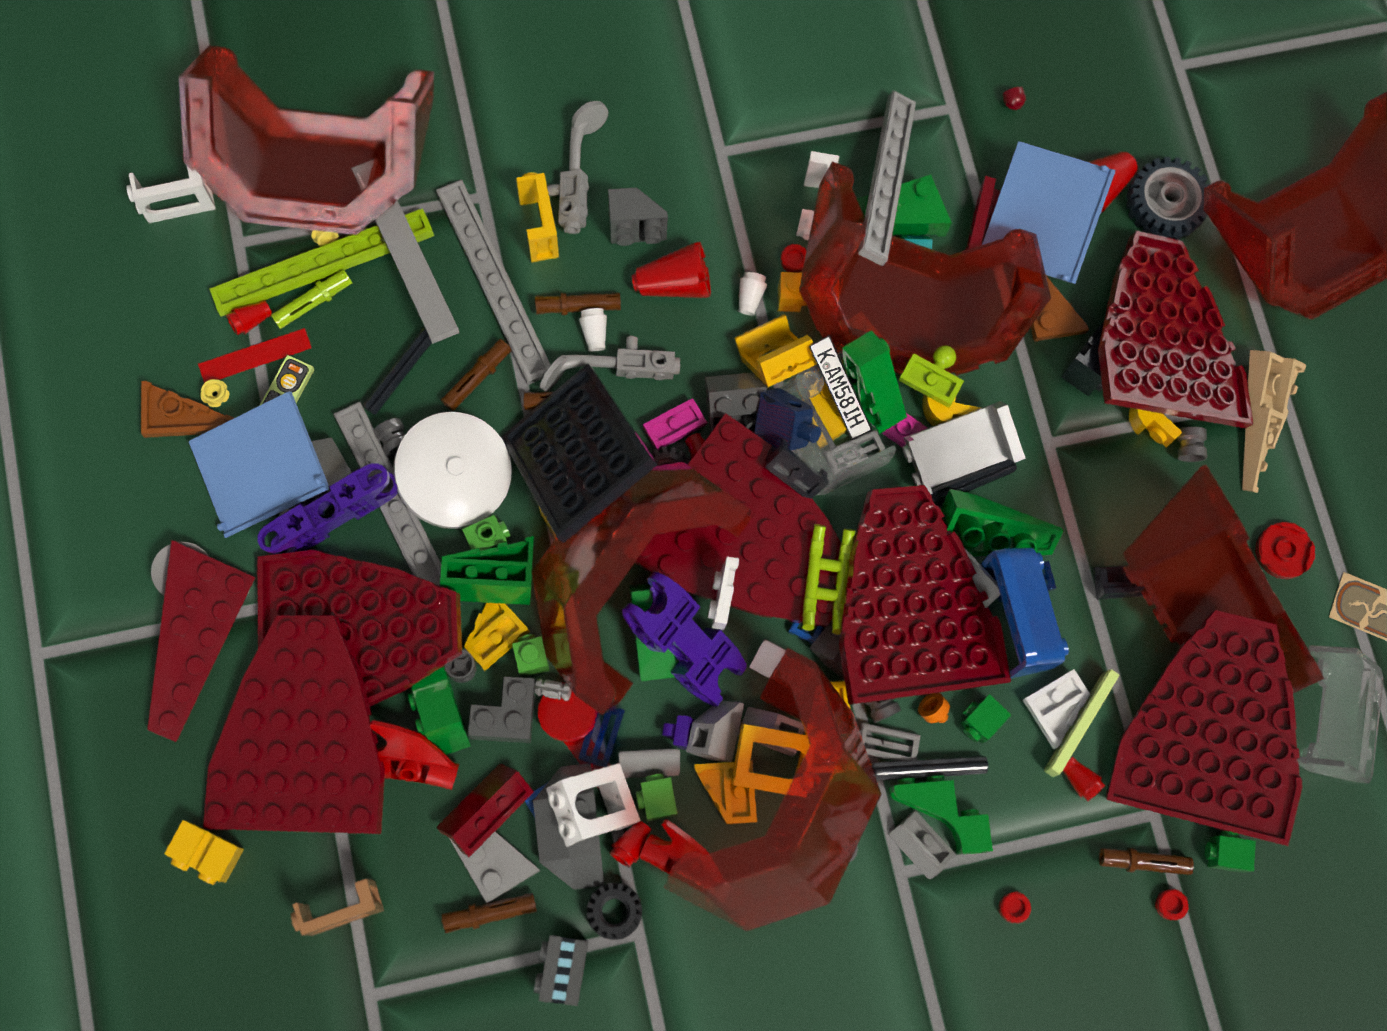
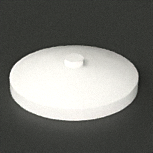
[394,412,512,529]

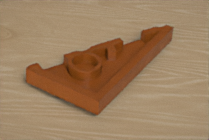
[1016,266,1089,342]
[141,381,234,438]

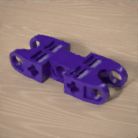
[257,463,398,554]
[622,572,747,707]

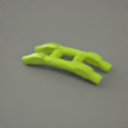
[802,524,855,635]

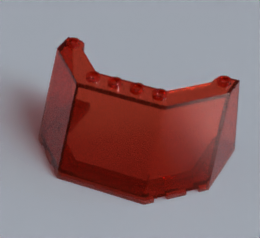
[179,45,434,235]
[1204,92,1387,320]
[799,161,1051,376]
[532,462,755,715]
[1123,464,1325,694]
[663,648,881,931]

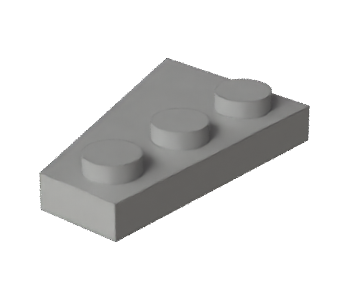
[449,832,540,904]

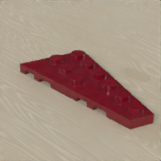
[147,540,255,742]

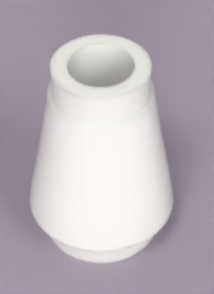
[738,272,767,316]
[579,308,607,351]

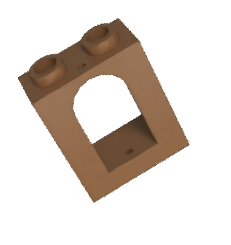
[291,879,384,936]

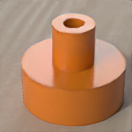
[918,693,950,724]

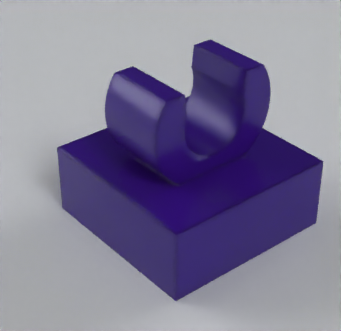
[662,715,695,750]

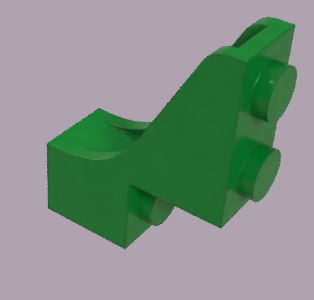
[889,776,993,855]

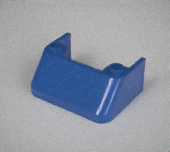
[980,548,1069,679]

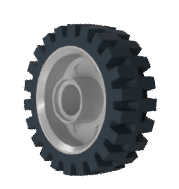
[1126,157,1213,240]

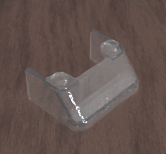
[780,351,896,495]
[1295,645,1383,783]

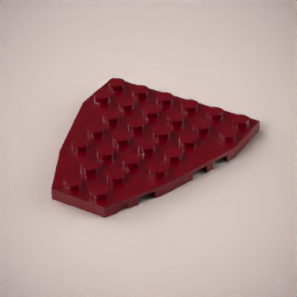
[1098,231,1254,429]
[623,413,841,627]
[839,485,1011,705]
[257,550,462,707]
[1105,610,1303,846]
[203,615,385,834]

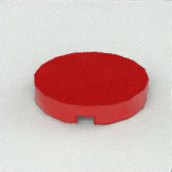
[1256,522,1315,579]
[538,682,598,742]

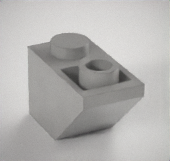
[686,701,744,763]
[738,707,807,757]

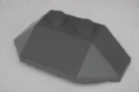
[533,763,604,890]

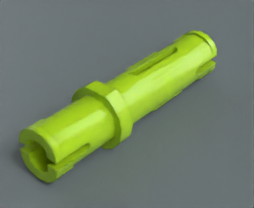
[271,269,352,329]

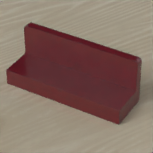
[963,176,1001,269]
[436,764,534,857]

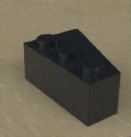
[1061,321,1104,397]

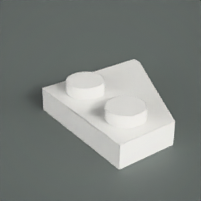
[708,557,739,630]
[1023,669,1090,749]

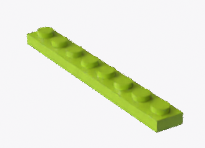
[209,208,434,317]

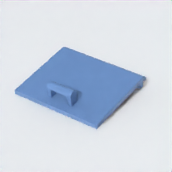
[979,141,1116,284]
[189,391,328,538]

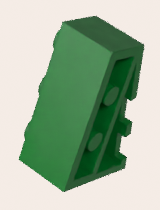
[849,174,952,238]
[842,330,907,434]
[440,536,534,605]
[629,583,679,681]
[408,666,471,755]

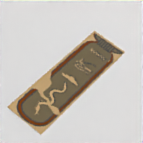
[1329,572,1387,641]

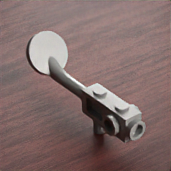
[547,101,608,234]
[540,336,680,392]

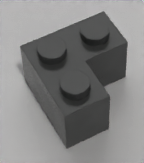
[468,677,536,743]

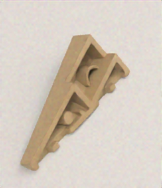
[1242,350,1306,493]

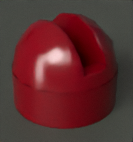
[1002,87,1026,110]

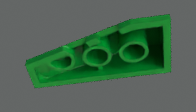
[941,489,1064,557]

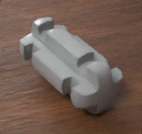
[534,678,572,701]

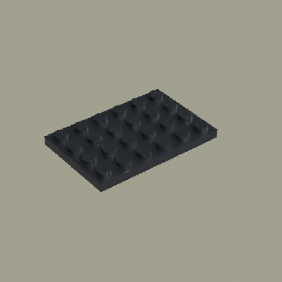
[501,363,658,543]

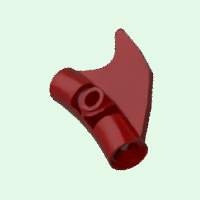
[370,720,459,790]
[640,819,731,906]

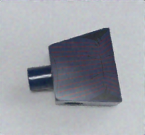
[755,388,821,451]

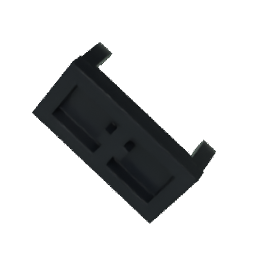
[765,438,829,499]
[1093,563,1162,600]

